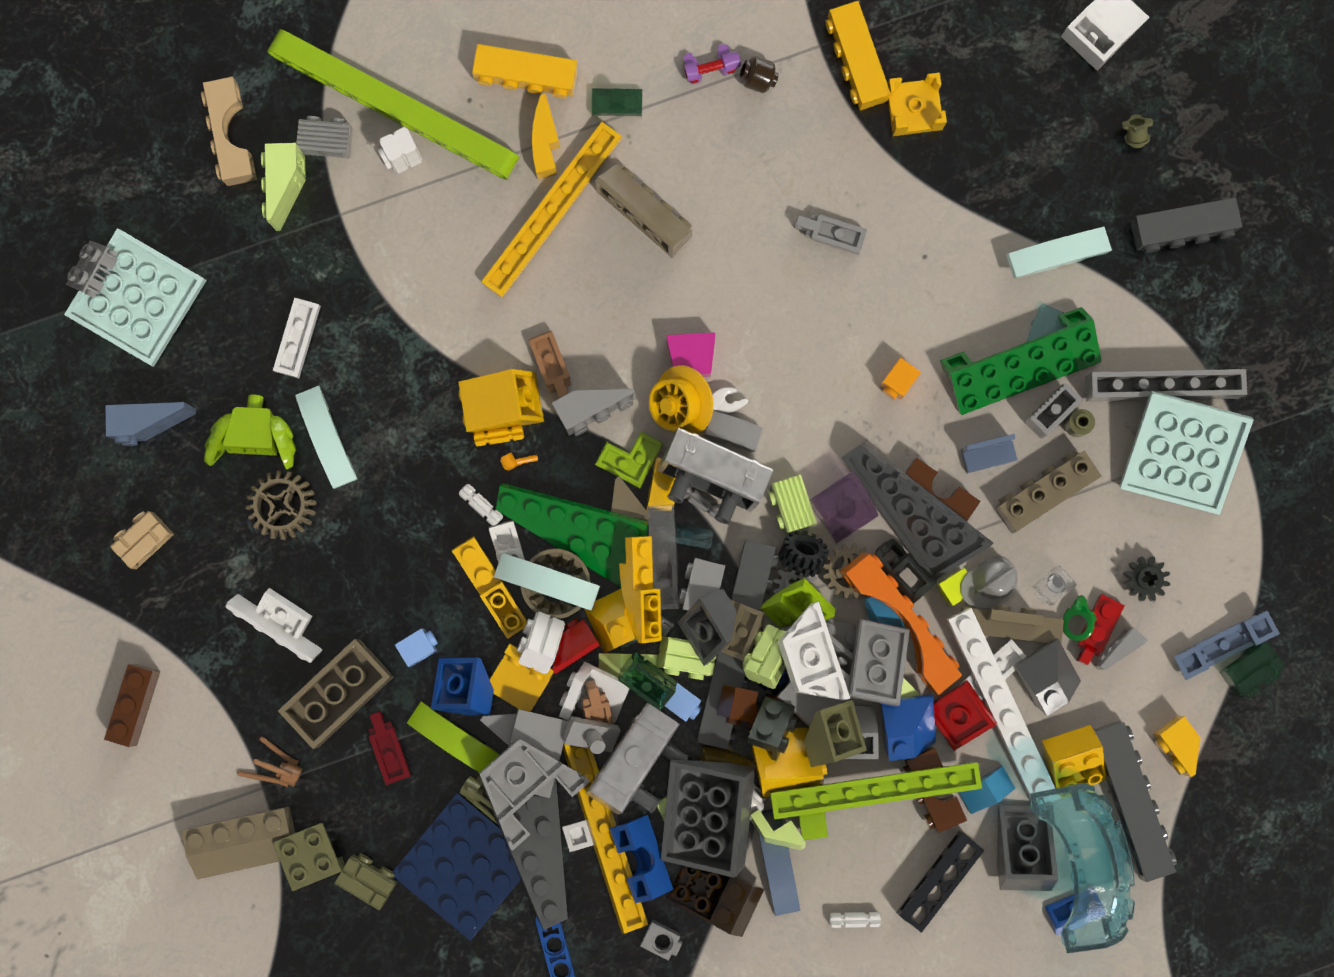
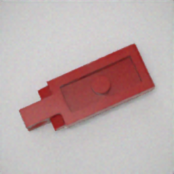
[1076,594,1125,665]

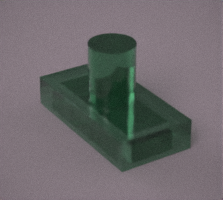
[592,88,642,116]

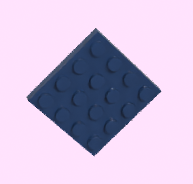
[392,792,521,941]

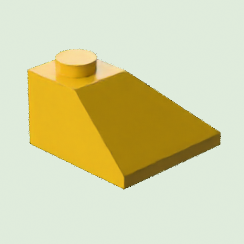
[584,588,636,653]

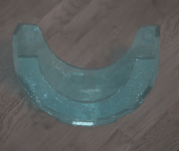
[1030,783,1135,953]

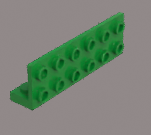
[940,307,1102,415]

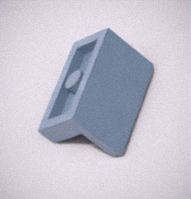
[960,434,1018,474]

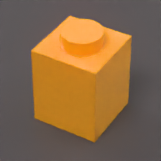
[880,358,921,400]

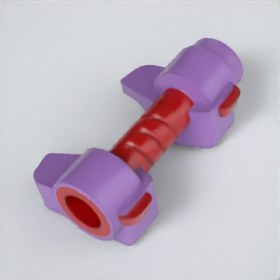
[684,44,741,84]

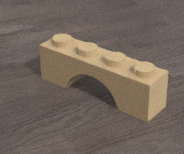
[201,77,257,186]

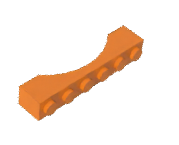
[839,552,962,695]

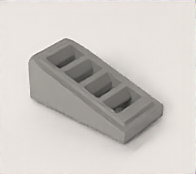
[1094,627,1148,670]

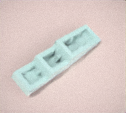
[1006,227,1112,279]

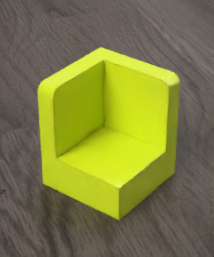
[936,568,967,607]

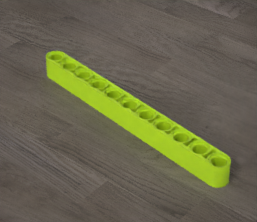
[267,29,520,180]

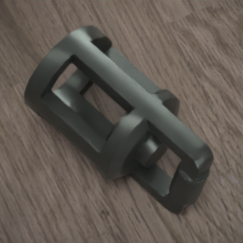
[875,539,937,604]

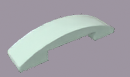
[295,386,357,489]
[494,553,600,611]

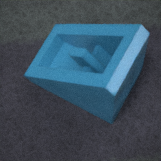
[958,766,1016,814]

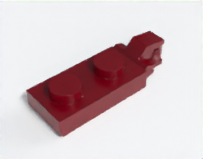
[368,711,411,785]

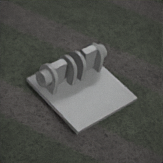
[66,241,118,298]

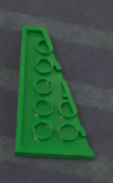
[496,483,649,587]

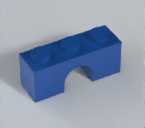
[609,815,673,903]

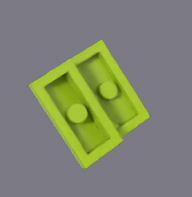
[761,578,836,628]

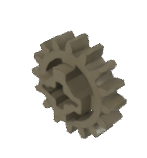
[822,543,873,599]

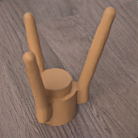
[237,736,303,787]

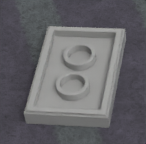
[848,619,910,707]
[508,709,569,798]

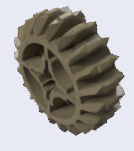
[246,470,317,540]

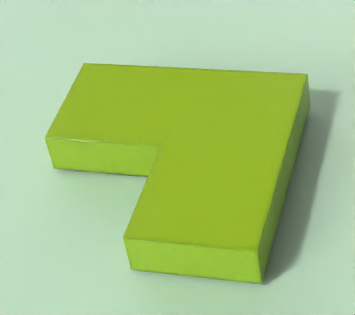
[595,431,664,488]

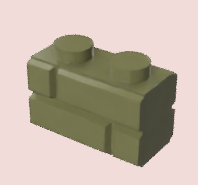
[335,853,398,910]

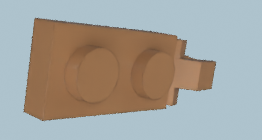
[528,330,572,399]
[582,680,617,745]

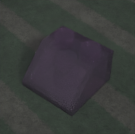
[809,471,879,544]

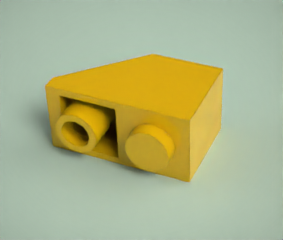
[1154,716,1201,777]

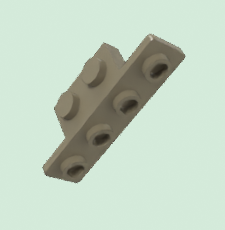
[961,605,1064,643]

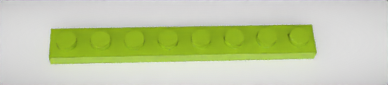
[770,762,982,819]

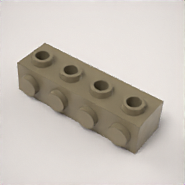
[995,450,1102,533]

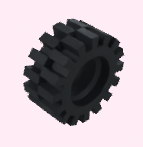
[778,530,829,577]

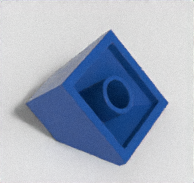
[431,657,494,716]
[881,694,936,761]

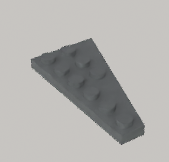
[842,442,993,580]
[482,778,568,930]

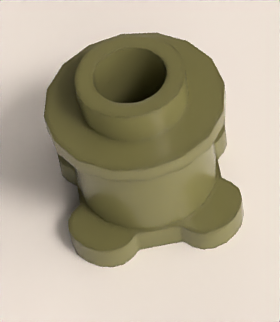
[1122,114,1153,148]

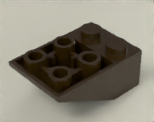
[667,866,764,937]

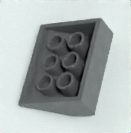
[661,760,755,878]

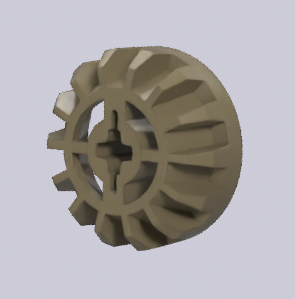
[521,549,591,619]

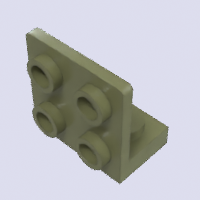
[274,823,345,891]

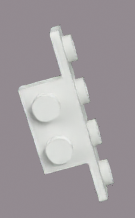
[225,588,322,663]

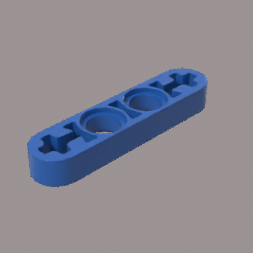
[536,916,576,977]

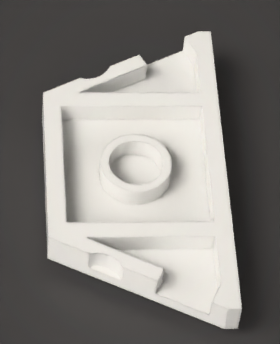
[778,602,850,700]

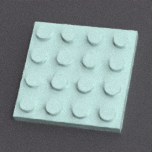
[64,228,206,367]
[1119,391,1254,515]

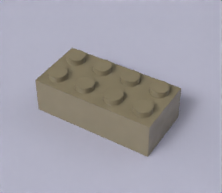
[278,639,394,749]

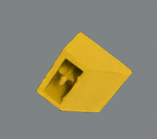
[1042,725,1106,796]

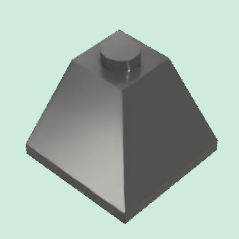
[677,589,737,666]
[1014,638,1081,716]

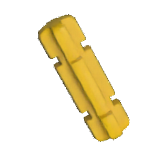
[474,425,524,446]

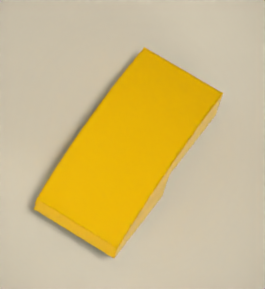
[646,457,675,516]

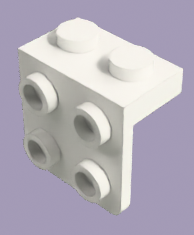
[559,662,630,723]

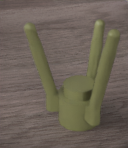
[460,775,499,826]

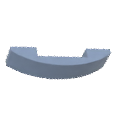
[1174,611,1280,680]
[758,809,801,916]

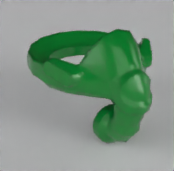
[1063,595,1097,641]

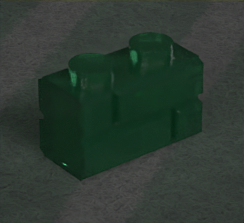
[1220,642,1285,698]
[618,651,677,711]

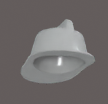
[961,557,1018,609]

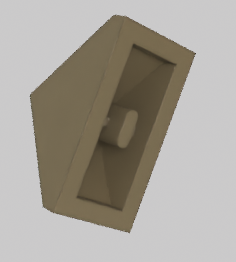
[611,476,651,521]

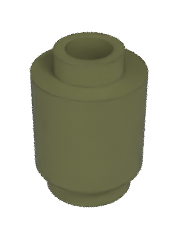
[1064,409,1095,437]

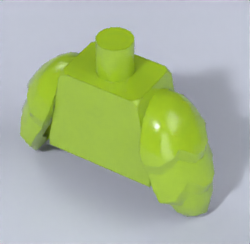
[204,395,296,469]

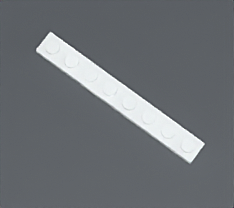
[946,608,1058,806]

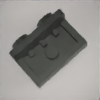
[747,696,798,761]

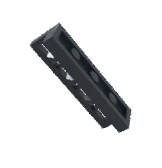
[896,831,985,933]

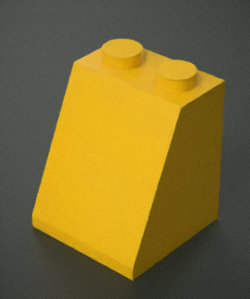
[458,369,544,433]
[749,728,828,798]

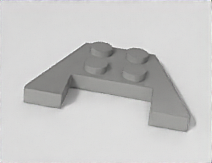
[479,738,590,851]

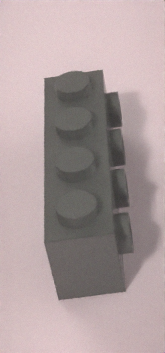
[1130,198,1242,253]

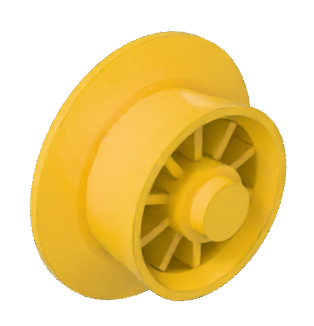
[649,365,713,434]

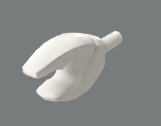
[712,387,748,414]

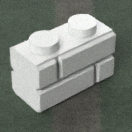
[378,127,422,174]
[517,611,565,674]

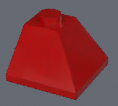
[552,618,601,674]

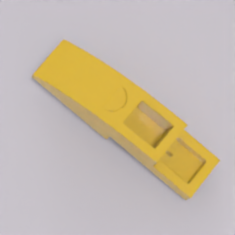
[452,536,527,639]
[619,536,662,643]

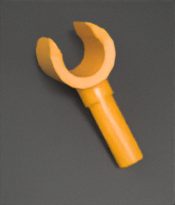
[500,453,538,470]

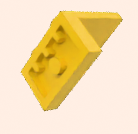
[490,644,554,712]

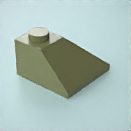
[804,700,867,767]

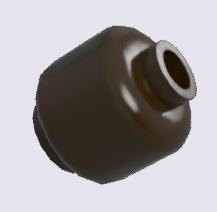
[739,56,779,93]

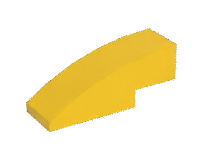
[532,93,560,179]

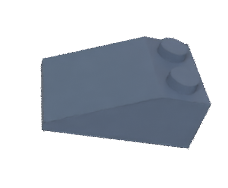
[105,402,196,446]

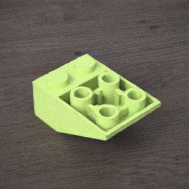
[261,143,306,231]

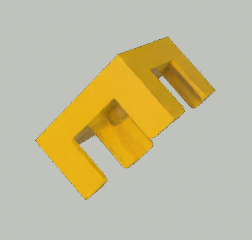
[888,73,947,136]

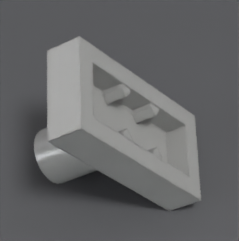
[562,716,621,754]

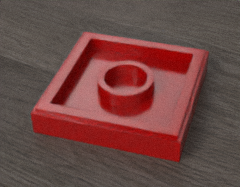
[933,680,997,751]

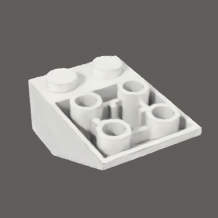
[1061,0,1149,71]

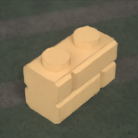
[110,511,174,570]

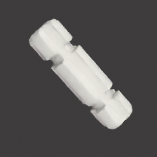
[459,484,503,526]
[829,912,881,928]

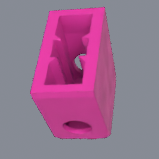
[667,333,715,377]

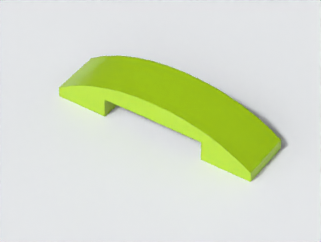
[407,701,500,773]

